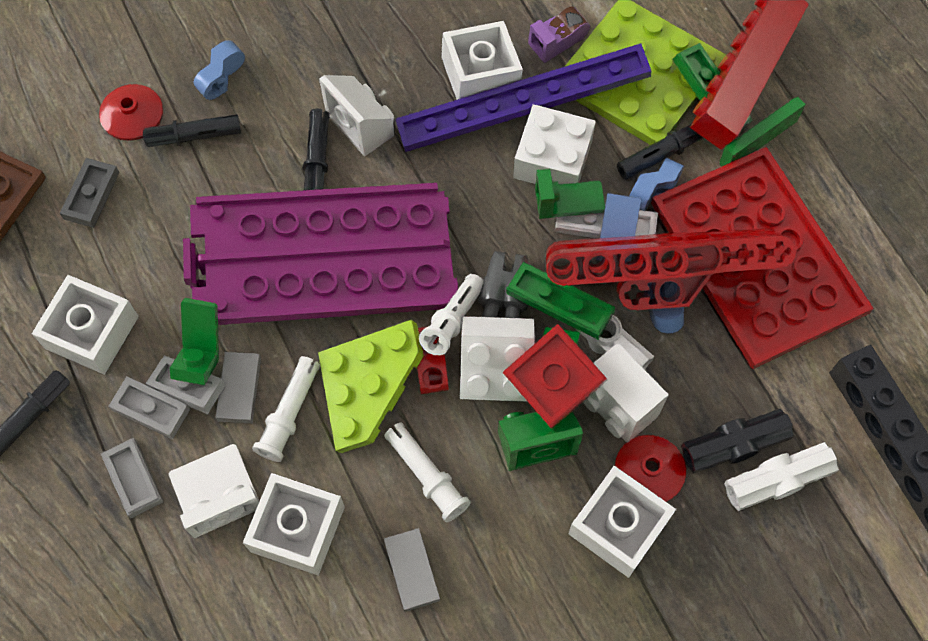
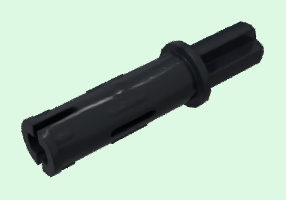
[302,108,330,190]
[143,114,241,147]
[617,123,704,180]
[0,370,70,456]

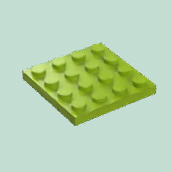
[565,0,726,145]

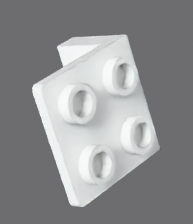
[169,444,260,538]

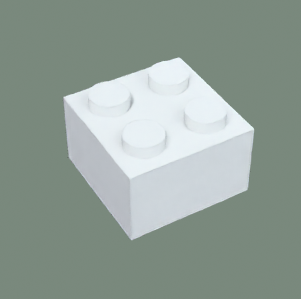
[442,21,523,100]
[513,104,596,184]
[32,275,139,375]
[460,316,535,401]
[583,343,669,442]
[568,466,676,578]
[243,473,345,576]

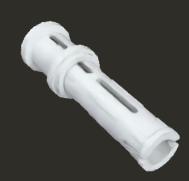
[419,274,484,355]
[252,356,321,462]
[384,422,471,522]

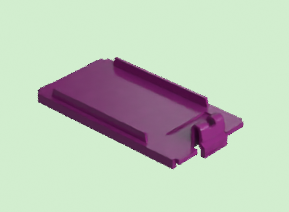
[183,183,458,325]

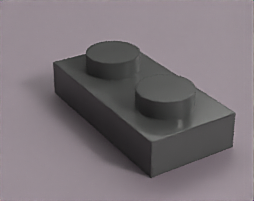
[60,158,119,228]

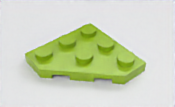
[318,320,424,453]

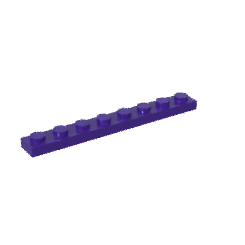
[395,43,652,152]

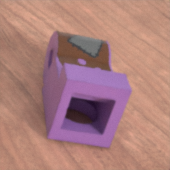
[528,7,590,63]

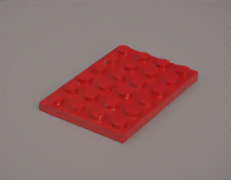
[651,147,874,370]

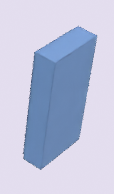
[597,193,641,262]

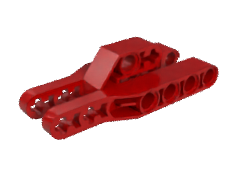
[546,228,796,310]

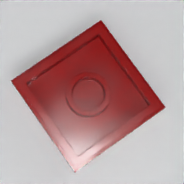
[502,324,608,429]

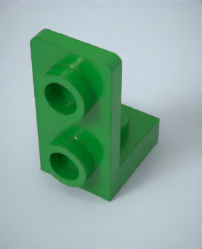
[535,169,605,219]
[170,298,219,386]

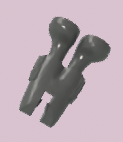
[478,251,529,318]

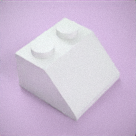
[319,75,395,157]

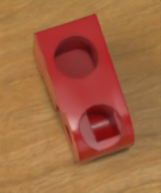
[416,327,449,395]

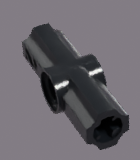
[681,409,794,474]

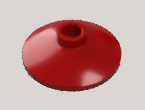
[99,84,163,141]
[614,435,686,502]

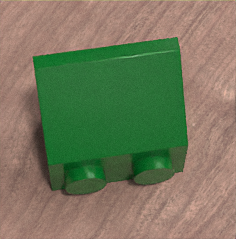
[498,411,583,471]

